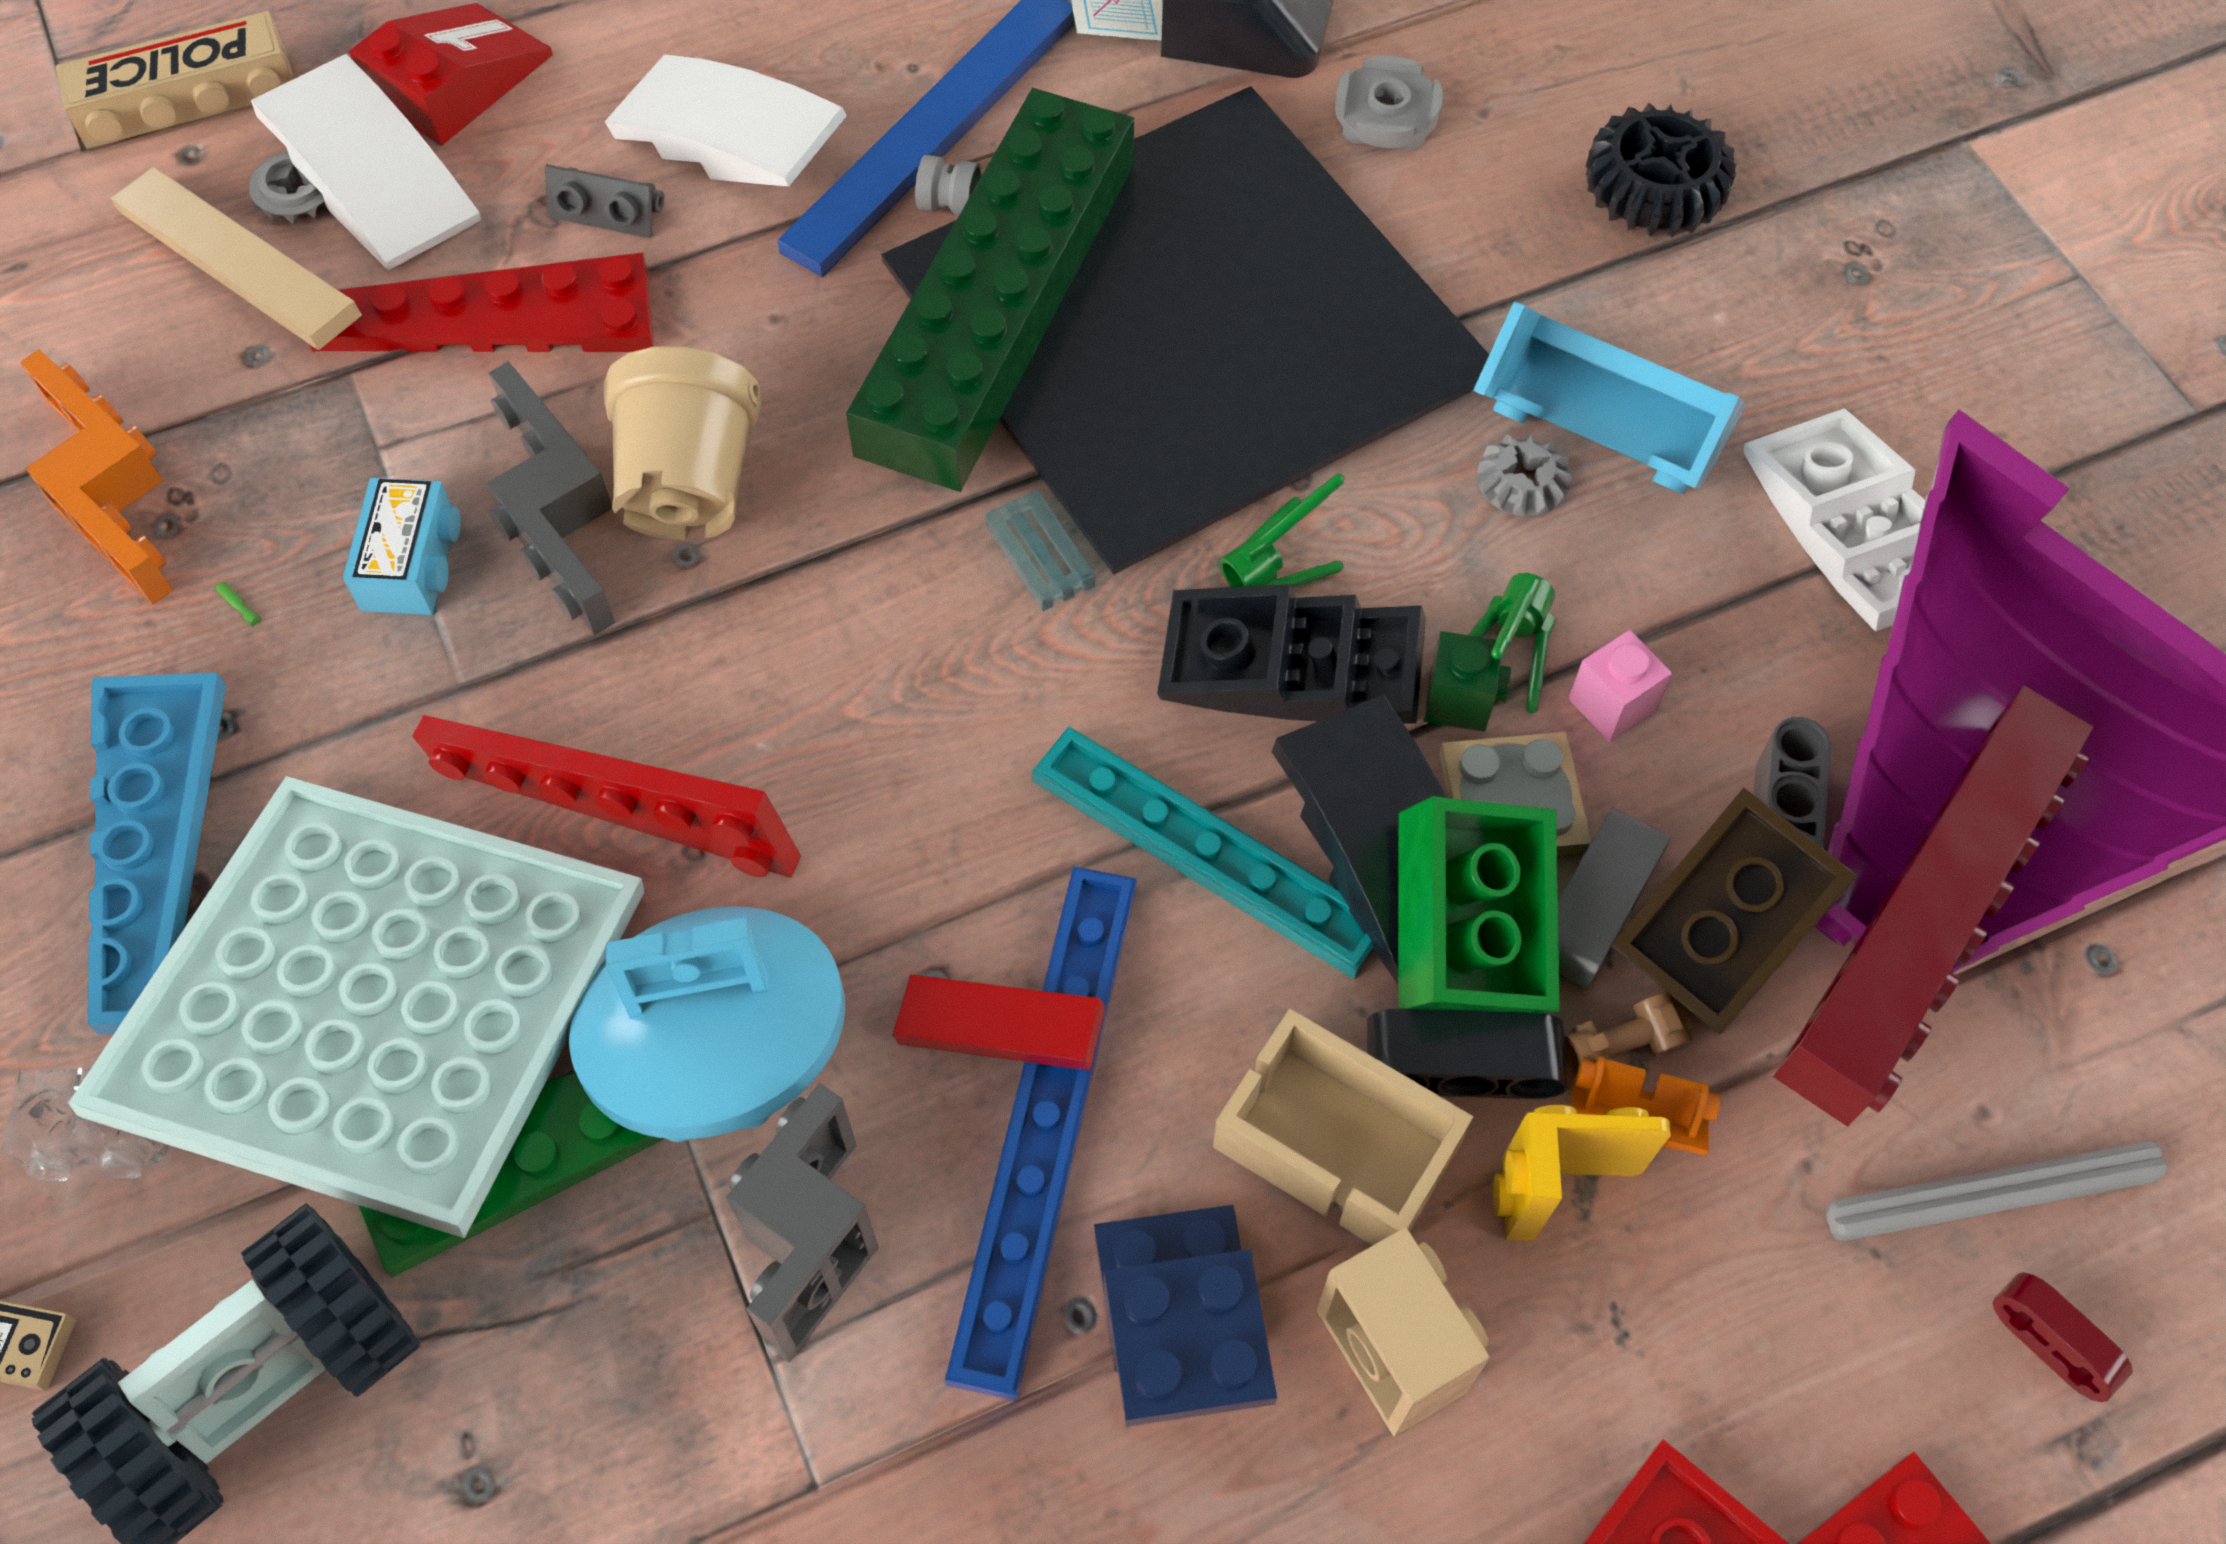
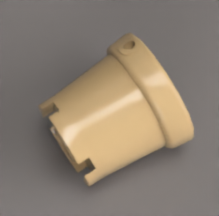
[604,346,762,540]

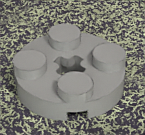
[1335,55,1443,151]

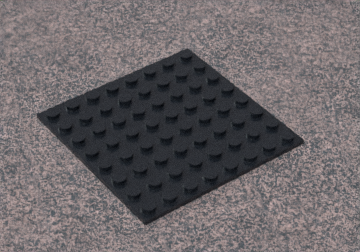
[881,86,1490,575]

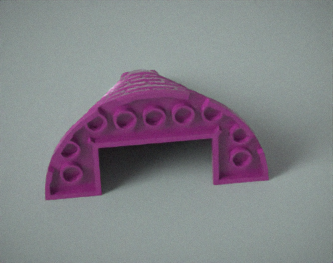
[1815,409,2226,973]

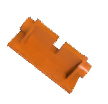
[1570,1056,1721,1156]

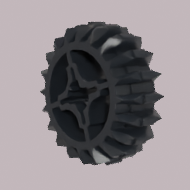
[1586,103,1737,237]

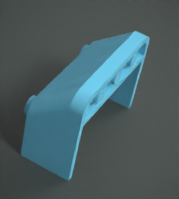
[1473,301,1746,495]

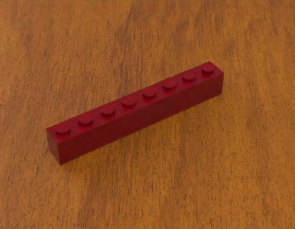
[1773,685,2093,1127]

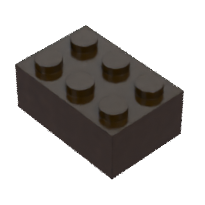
[1611,788,1857,1035]

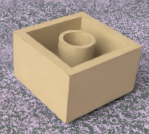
[1316,1227,1490,1437]

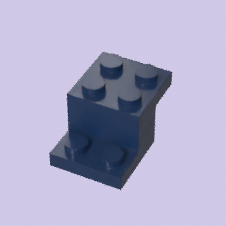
[1094,1204,1277,1427]

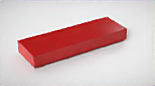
[892,974,1105,1071]

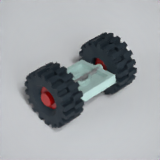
[32,1203,421,1544]

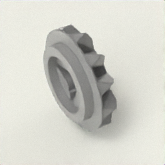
[249,151,326,224]
[1477,432,1573,516]

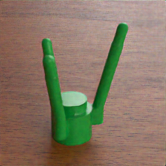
[1219,474,1344,588]
[1468,573,1556,714]

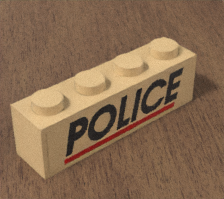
[55,11,294,149]

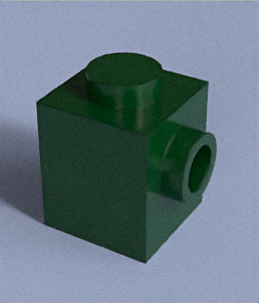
[1424,631,1511,732]

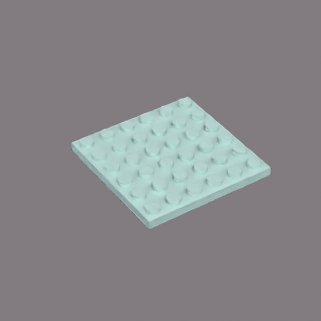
[68,776,645,1238]

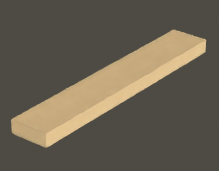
[110,167,362,350]

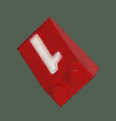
[349,3,553,146]

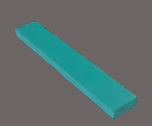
[1032,726,1374,979]

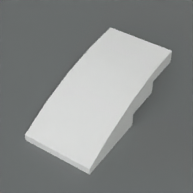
[251,54,482,271]
[605,54,847,187]
[1743,408,1925,632]

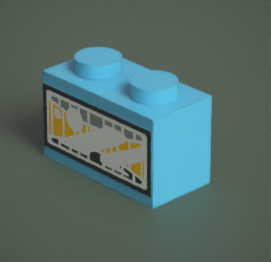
[342,478,461,615]

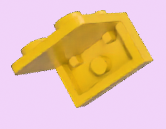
[1492,1105,1671,1241]

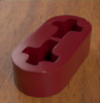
[1992,1272,2133,1402]

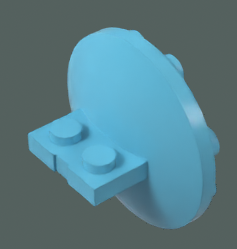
[569,906,845,1142]

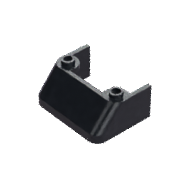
[1161,0,1333,78]

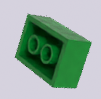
[1398,796,1560,1014]

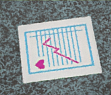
[1071,0,1163,41]

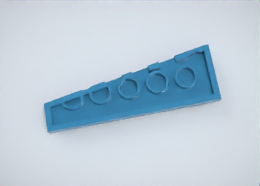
[88,673,227,1035]

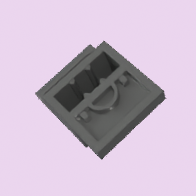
[726,1083,879,1363]

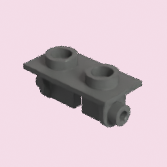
[545,164,664,238]

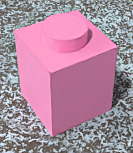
[1568,629,1672,742]

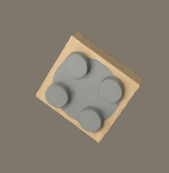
[1439,732,1592,856]

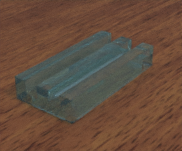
[985,490,1095,611]

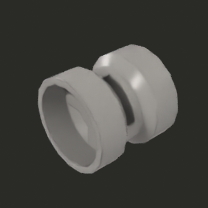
[915,155,981,216]

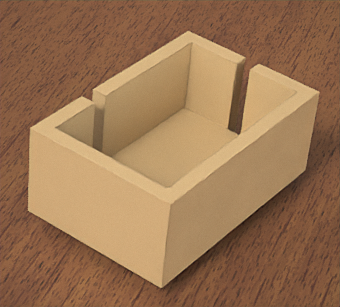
[1213,1008,1474,1246]

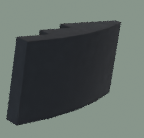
[1157,584,1426,724]
[1272,695,1448,985]

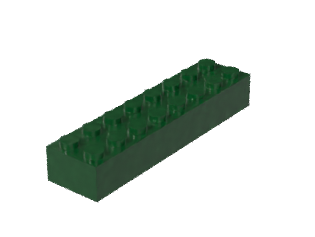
[846,87,1134,492]

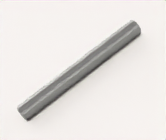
[1825,1141,2168,1241]

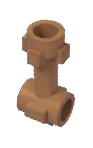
[1564,992,1693,1075]

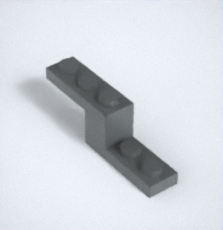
[487,361,615,635]

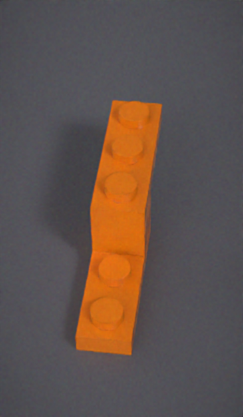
[20,349,173,605]

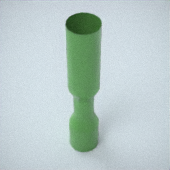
[216,582,261,627]

